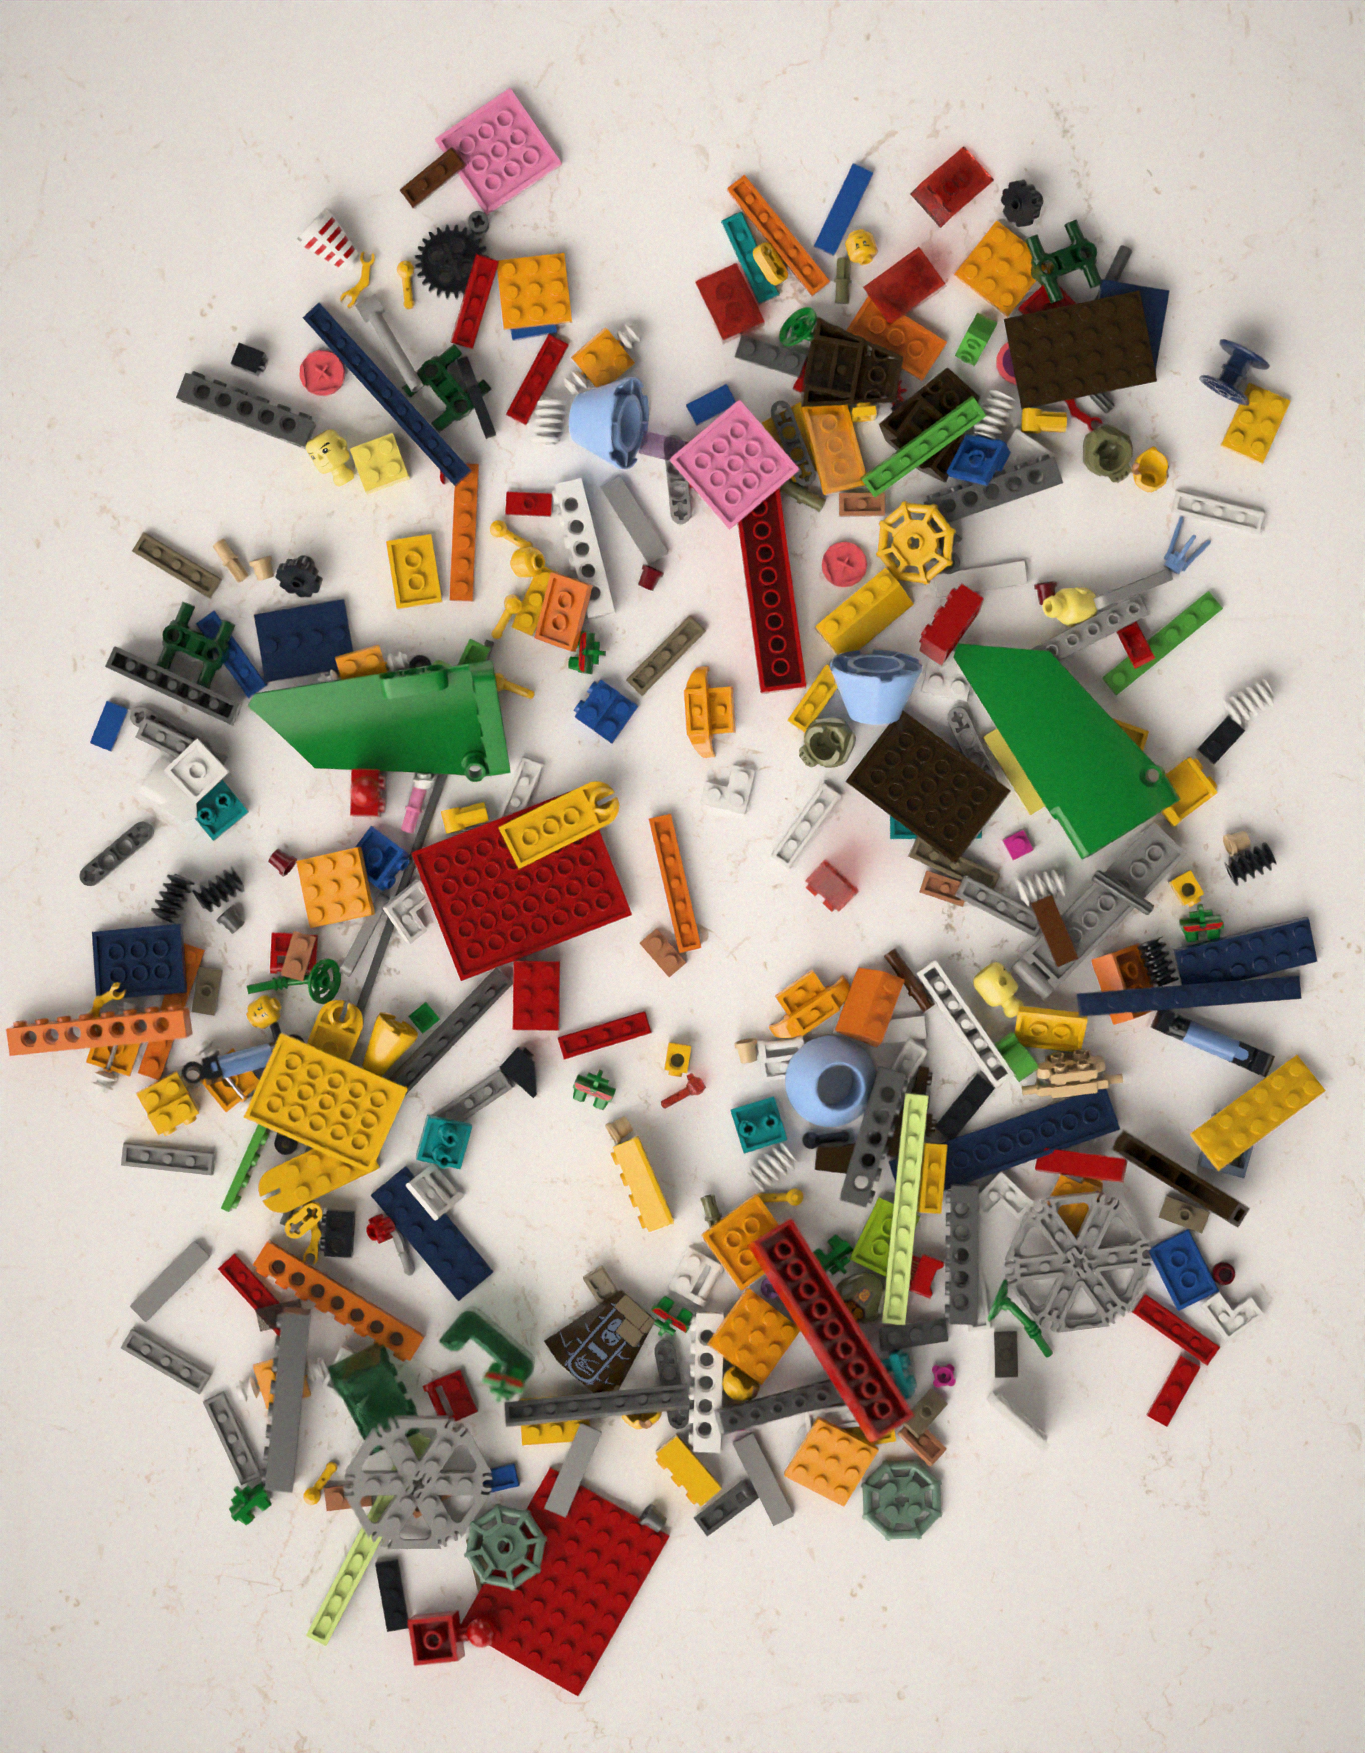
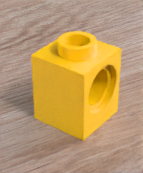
[1168,870,1204,907]
[664,1042,691,1077]

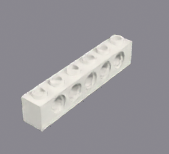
[552,478,615,620]
[915,960,1014,1088]
[688,1311,724,1453]

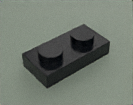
[1197,715,1245,765]

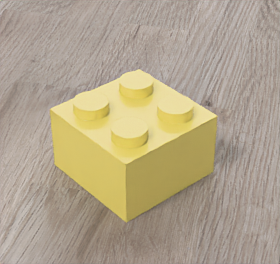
[350,433,410,495]

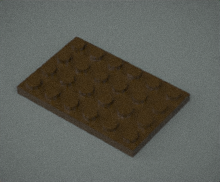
[1004,291,1157,410]
[845,710,1011,864]

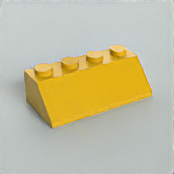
[814,567,914,655]
[611,1136,674,1232]

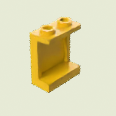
[1161,757,1218,827]

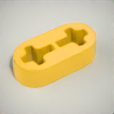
[753,242,788,285]
[285,1201,323,1239]

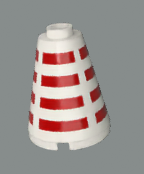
[295,207,359,271]

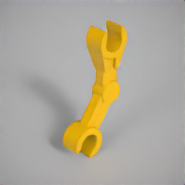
[340,252,375,308]
[88,982,126,1029]
[303,1208,322,1265]

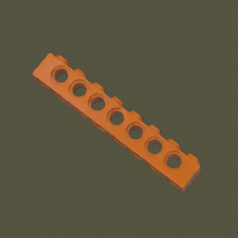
[6,1004,193,1056]
[253,1240,425,1362]

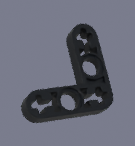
[457,356,496,439]

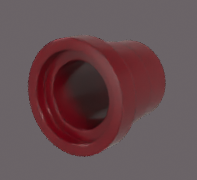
[638,564,664,591]
[1034,581,1057,605]
[268,849,297,877]
[1212,1262,1235,1285]

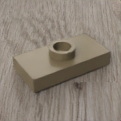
[191,967,222,1016]
[1158,1196,1210,1234]
[583,1265,619,1304]
[903,1388,948,1438]

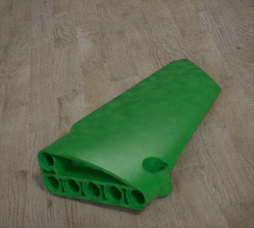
[953,643,1180,859]
[248,660,511,782]

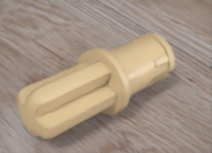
[212,539,248,583]

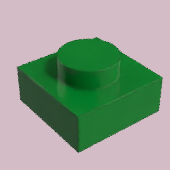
[408,1002,441,1034]

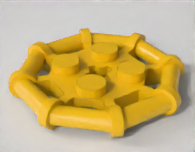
[876,501,956,585]

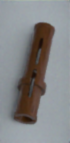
[883,948,935,1013]

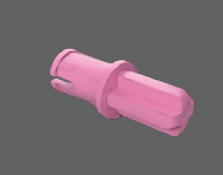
[401,787,427,833]

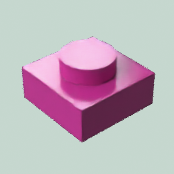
[1002,830,1033,861]

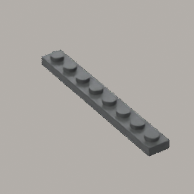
[389,967,513,1095]
[504,1384,690,1427]

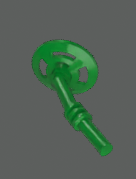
[779,307,817,346]
[246,958,341,1004]
[987,1278,1053,1358]

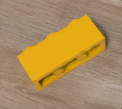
[655,1434,722,1507]

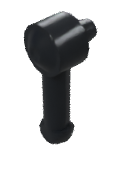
[802,1130,850,1149]

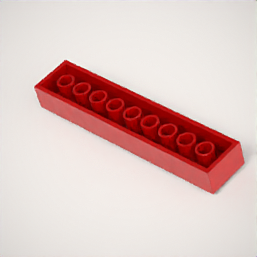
[737,487,807,695]
[747,1218,914,1443]

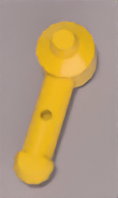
[397,261,415,310]
[490,520,533,548]
[491,594,522,639]
[495,673,535,699]
[758,1188,804,1206]
[303,1462,338,1505]

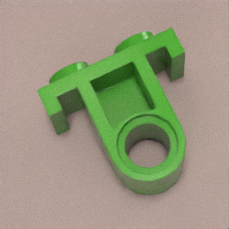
[955,312,998,366]
[994,1032,1039,1082]

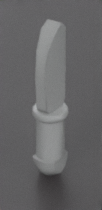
[391,1226,415,1276]

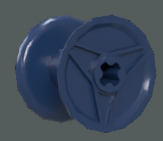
[1199,339,1270,406]

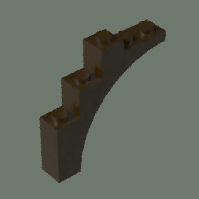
[814,1066,936,1176]
[1111,1130,1250,1228]

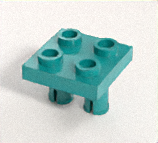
[195,779,249,841]
[730,1096,788,1154]
[415,1114,472,1169]
[881,1348,917,1400]

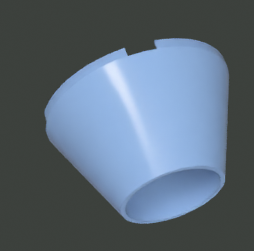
[569,377,649,470]
[830,650,923,724]
[785,1035,876,1127]

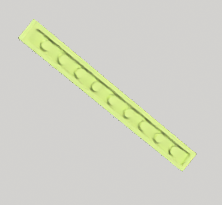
[882,1093,928,1325]
[306,1429,432,1646]

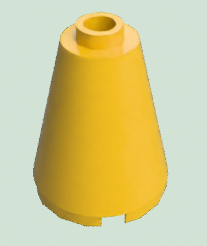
[362,1012,418,1076]

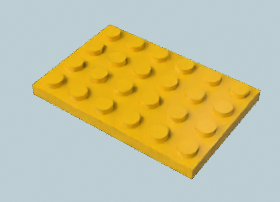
[244,1032,408,1173]

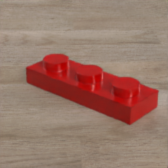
[1146,1355,1200,1427]

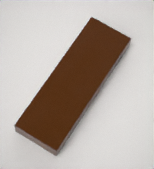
[399,147,467,208]
[1030,895,1079,967]

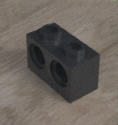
[320,1209,356,1258]

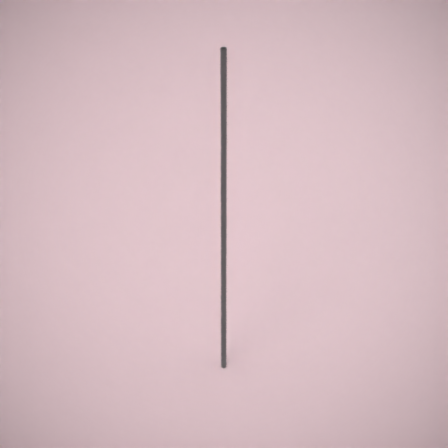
[279,640,495,1226]

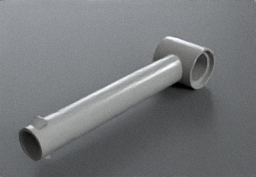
[355,294,423,392]

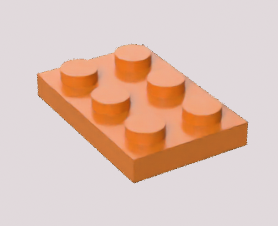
[534,572,593,652]

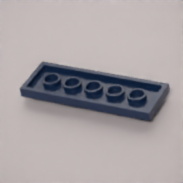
[1173,917,1318,985]
[371,1166,494,1301]

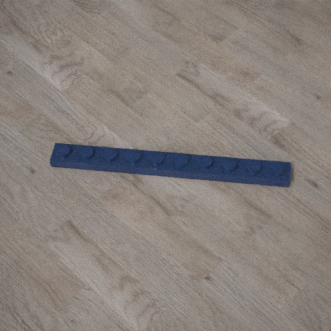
[302,303,472,487]
[1077,976,1302,1017]

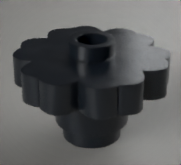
[1001,179,1043,227]
[275,555,323,598]

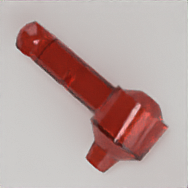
[661,1073,706,1109]

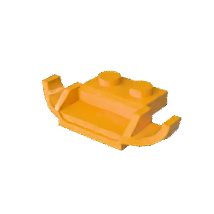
[684,666,736,758]
[768,970,850,1038]
[1046,1174,1103,1247]

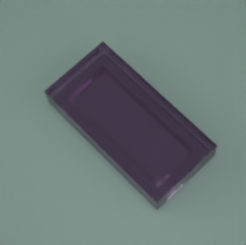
[639,431,689,461]

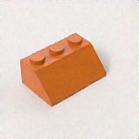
[1091,943,1154,1025]
[834,967,905,1048]

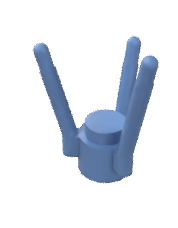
[1163,516,1211,575]

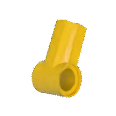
[1021,408,1067,434]
[441,802,489,834]

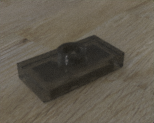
[255,1299,303,1332]
[994,1331,1018,1378]

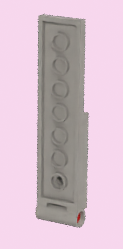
[1011,822,1187,1000]

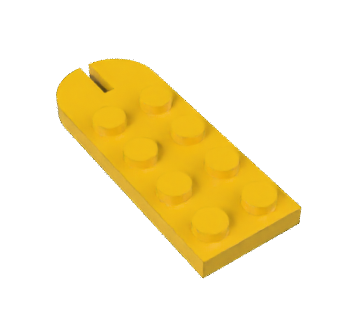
[498,781,619,869]
[307,1000,364,1062]
[258,1149,380,1213]

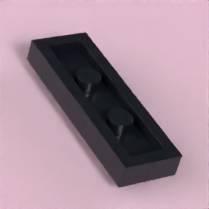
[936,1074,995,1140]
[375,1559,409,1632]

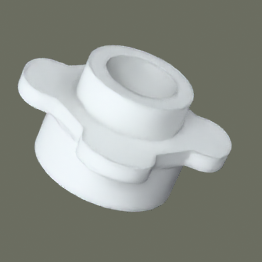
[412,773,436,789]

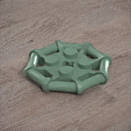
[861,1458,943,1541]
[464,1503,548,1591]

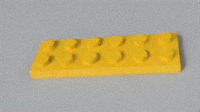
[1190,1055,1326,1171]

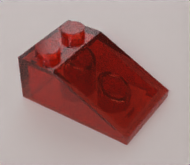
[910,146,994,228]
[863,247,947,325]
[695,263,765,344]
[805,860,859,912]

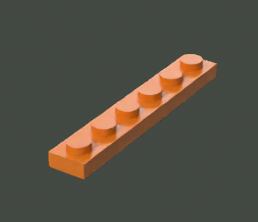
[726,175,830,297]
[449,463,479,602]
[649,814,701,953]
[138,943,205,1080]

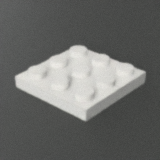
[987,1392,1050,1452]

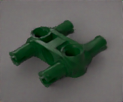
[1025,219,1101,304]
[402,344,492,433]
[156,601,236,688]

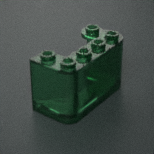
[438,1306,536,1402]
[327,1342,420,1456]

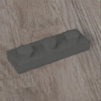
[734,335,807,378]
[878,1318,948,1351]

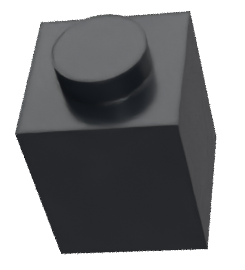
[230,343,268,376]

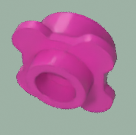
[932,1364,956,1388]

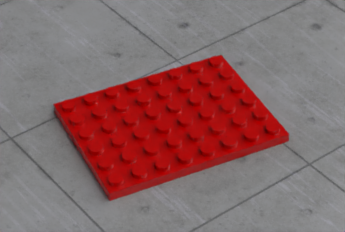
[411,789,632,981]
[461,1467,670,1697]

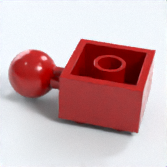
[350,769,386,817]
[407,1610,496,1666]

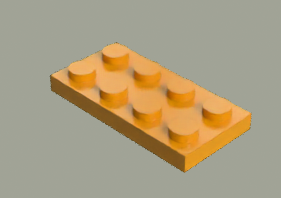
[800,405,866,495]

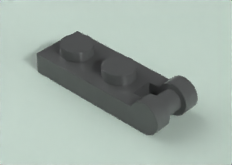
[693,1479,759,1537]

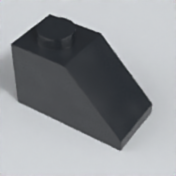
[499,1047,537,1098]

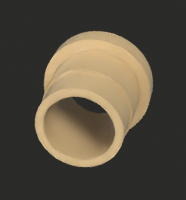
[249,556,274,581]
[1223,831,1251,857]
[734,1038,758,1063]
[605,1116,633,1144]

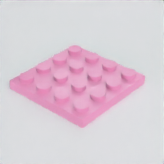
[435,88,562,215]
[669,399,800,530]

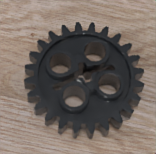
[415,225,489,300]

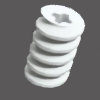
[973,390,1015,440]
[531,397,566,447]
[1223,679,1274,724]
[1016,868,1066,906]
[748,1142,797,1192]

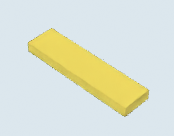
[983,729,1045,815]

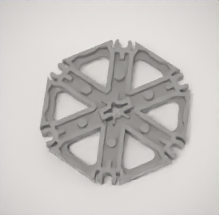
[1004,1191,1151,1333]
[343,1416,492,1549]

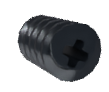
[1224,842,1277,886]
[192,866,245,912]
[151,874,195,924]
[1137,936,1179,987]

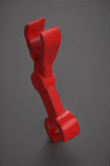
[1064,399,1103,432]

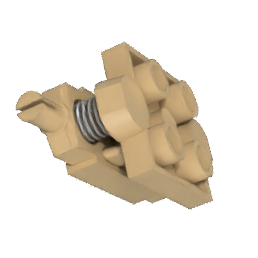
[1021,1049,1123,1098]

